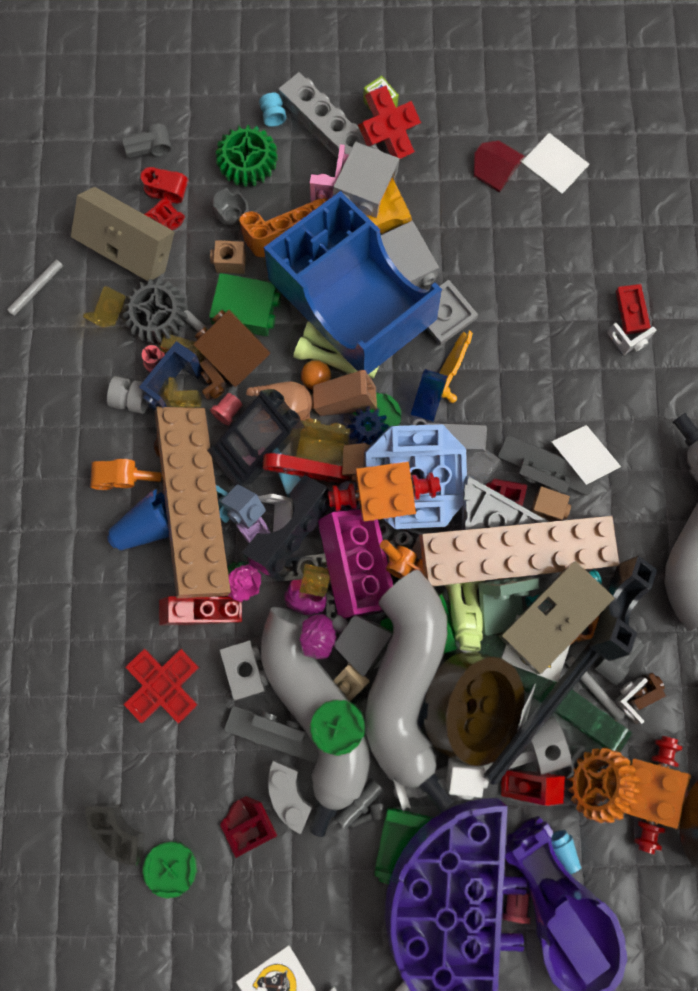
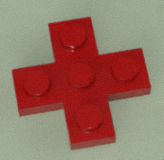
[358,85,421,159]
[123,649,200,723]

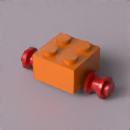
[328,461,440,521]
[623,736,691,854]

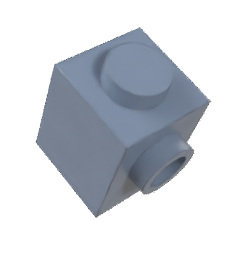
[220,484,266,528]

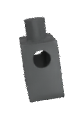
[332,615,393,677]

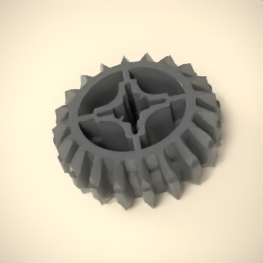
[123,279,188,344]

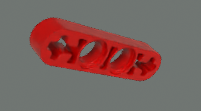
[263,453,350,483]

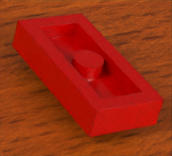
[616,284,651,335]

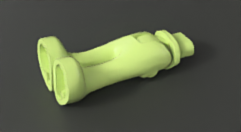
[293,321,379,379]
[444,581,485,652]

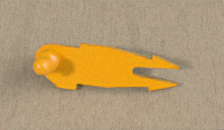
[423,330,473,403]

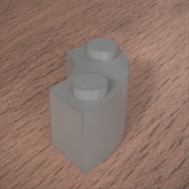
[268,759,313,834]

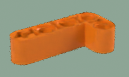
[239,198,329,257]

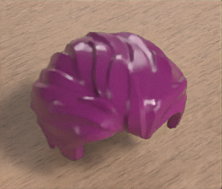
[284,579,327,616]
[299,614,336,659]

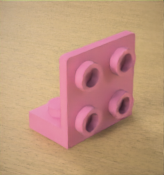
[310,144,349,202]

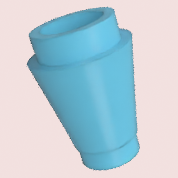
[552,830,581,874]

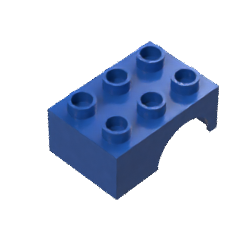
[264,191,442,374]

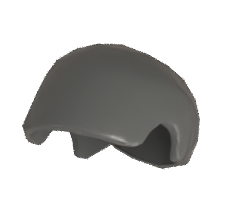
[212,188,249,226]

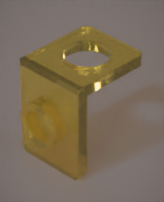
[83,286,126,327]

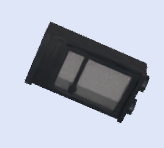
[207,389,305,487]

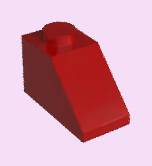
[501,769,565,806]

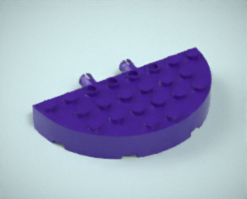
[385,798,527,991]

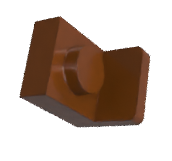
[200,358,228,400]
[627,672,666,711]

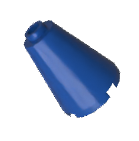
[107,489,169,551]

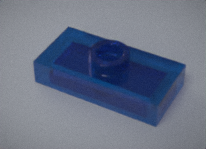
[410,369,448,422]

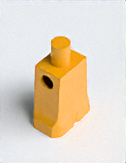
[366,177,412,234]

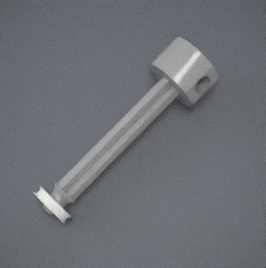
[393,716,572,812]

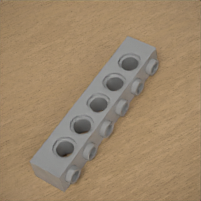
[279,72,380,159]

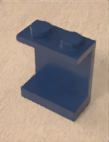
[139,341,203,412]

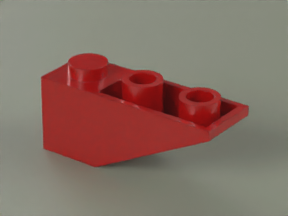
[159,596,242,625]

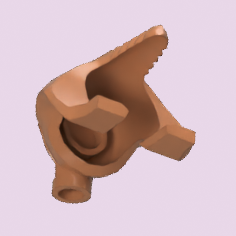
[246,381,313,433]

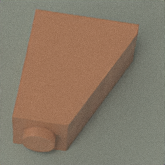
[311,370,377,416]

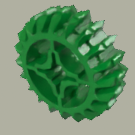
[215,124,278,188]

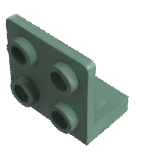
[479,577,539,635]

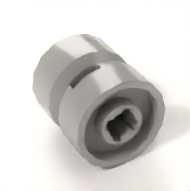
[107,376,148,414]

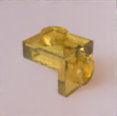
[164,377,202,408]
[300,564,330,597]

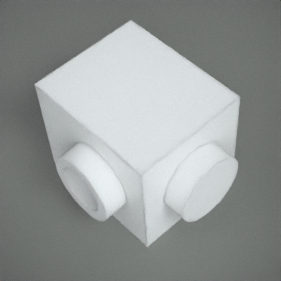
[445,758,488,800]

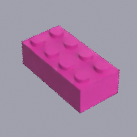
[318,510,393,619]

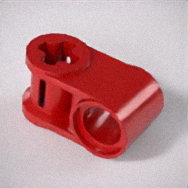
[141,167,188,204]
[144,198,185,230]

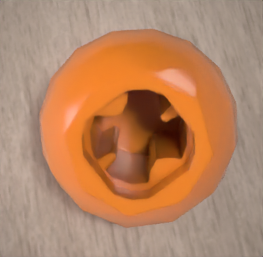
[301,360,331,390]

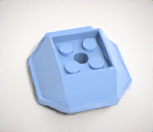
[365,424,467,529]

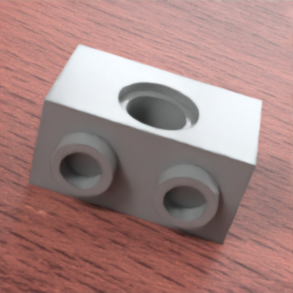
[220,641,269,701]

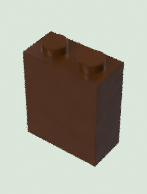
[193,309,271,388]

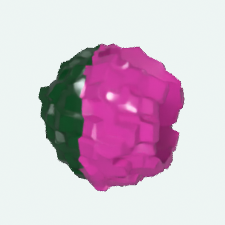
[227,561,261,602]

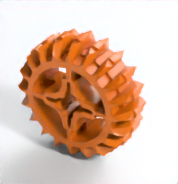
[568,748,640,823]

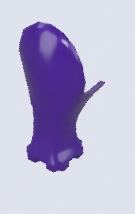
[505,816,627,991]

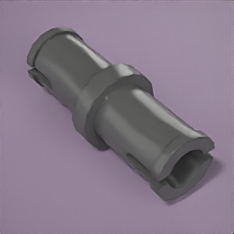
[335,779,384,830]

